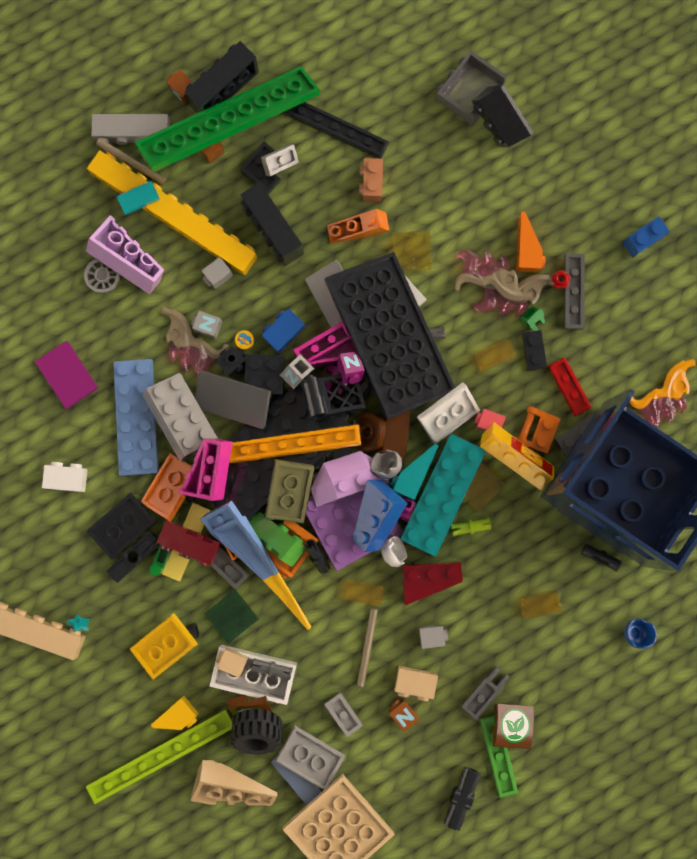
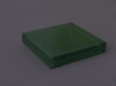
[204,589,259,644]

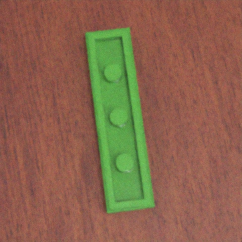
[480,715,518,798]

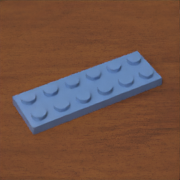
[114,359,159,476]

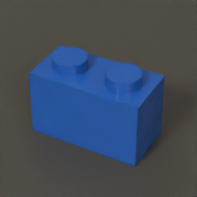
[623,217,670,258]
[262,308,306,354]

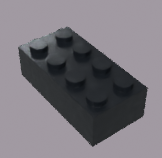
[185,41,259,113]
[240,182,304,266]

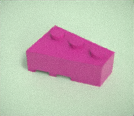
[294,322,355,367]
[178,438,232,501]

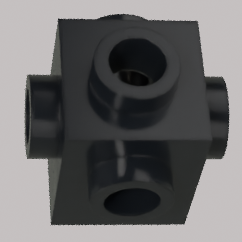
[216,346,246,378]

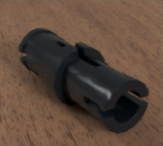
[304,539,330,574]
[581,543,622,572]

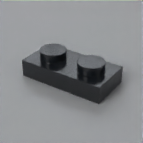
[522,330,547,371]

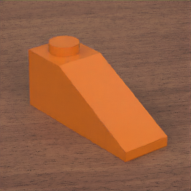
[516,212,545,273]

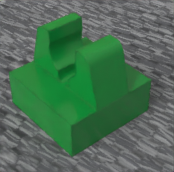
[519,306,545,331]

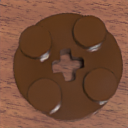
[352,413,386,452]

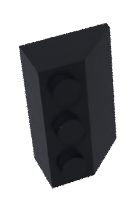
[471,85,534,147]

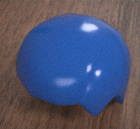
[624,618,657,649]

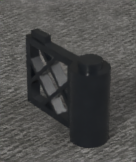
[300,375,366,421]

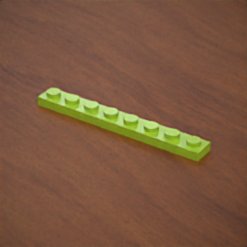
[86,709,232,804]

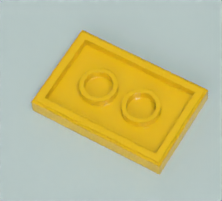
[130,613,198,680]

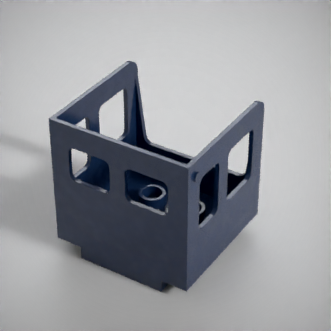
[540,389,697,572]

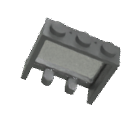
[436,51,507,127]

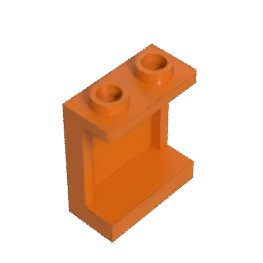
[265,521,319,578]

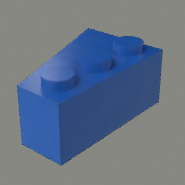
[352,480,408,552]

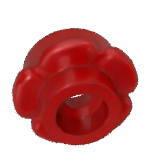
[551,270,571,289]

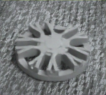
[84,259,120,293]

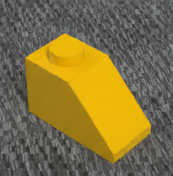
[151,696,199,730]

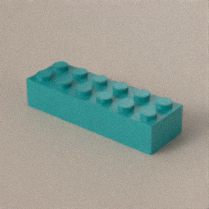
[400,434,486,557]

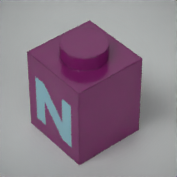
[337,351,365,384]

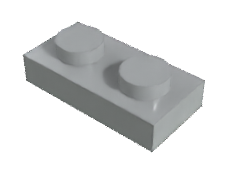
[261,144,299,176]
[324,692,363,737]

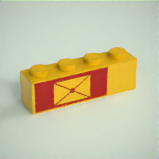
[480,422,554,490]

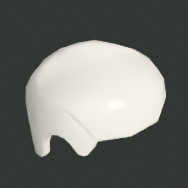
[382,536,407,567]

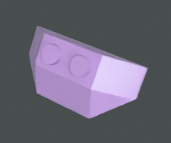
[310,451,390,507]

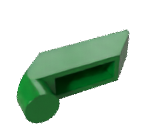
[150,544,172,576]

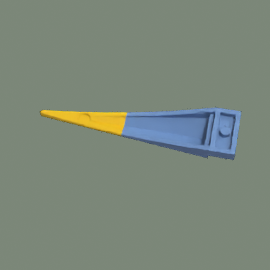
[201,501,311,630]

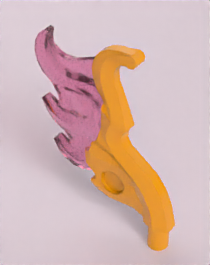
[629,359,696,428]

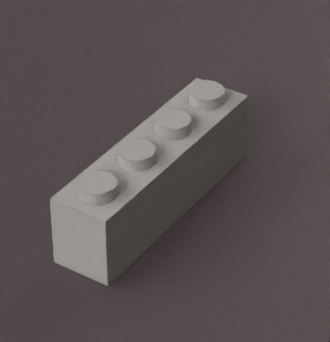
[91,114,170,145]

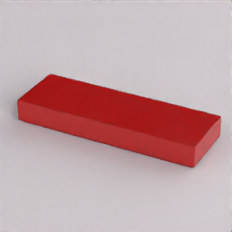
[547,357,592,417]

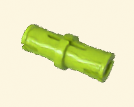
[451,517,491,537]

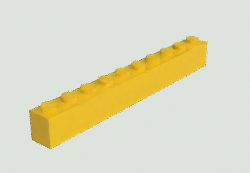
[87,150,257,276]

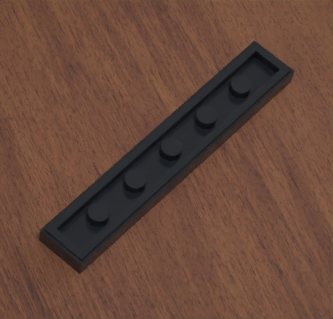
[282,102,389,159]

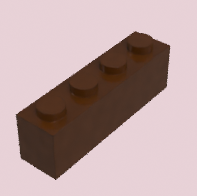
[378,411,411,466]

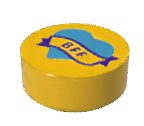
[235,330,254,350]

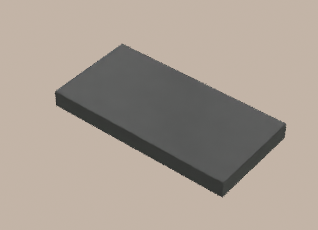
[195,370,271,429]

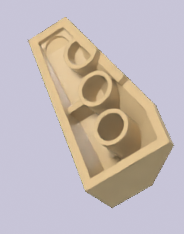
[190,760,277,806]

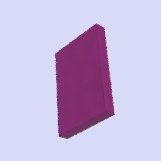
[35,341,99,409]

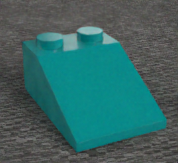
[390,444,438,500]

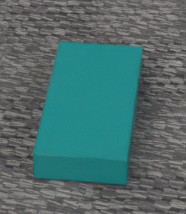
[116,181,160,215]

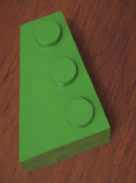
[249,512,305,567]

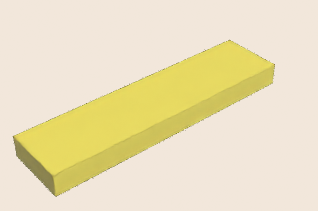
[162,503,211,582]

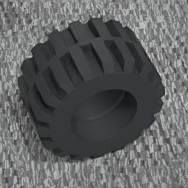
[230,709,282,755]

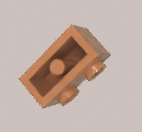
[359,158,383,203]

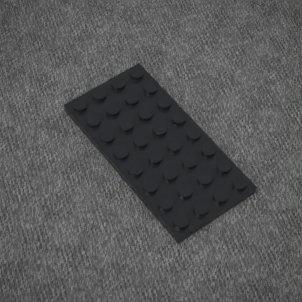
[324,252,455,420]
[210,383,351,521]

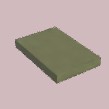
[265,459,314,523]

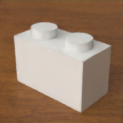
[42,462,88,492]

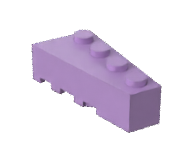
[86,215,164,294]

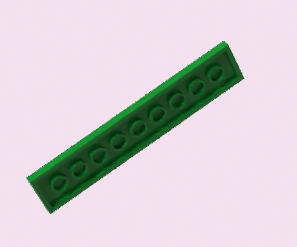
[135,66,320,173]

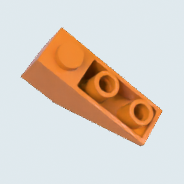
[327,209,390,244]

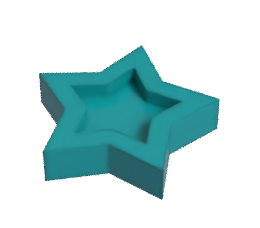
[67,614,90,632]

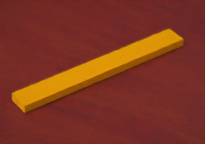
[229,425,361,464]

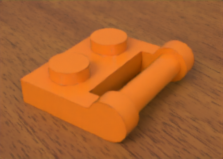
[516,406,561,454]

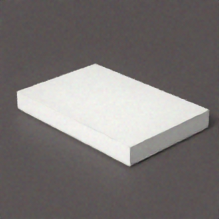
[417,382,480,444]

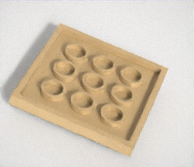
[283,774,395,859]

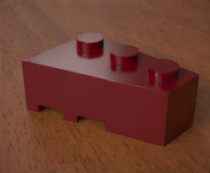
[157,521,222,566]
[402,562,463,606]

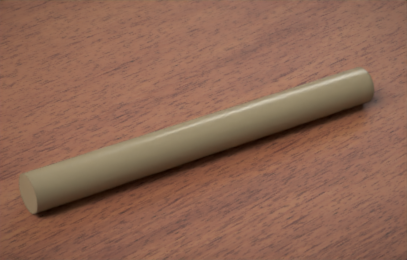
[96,138,166,185]
[357,608,378,687]

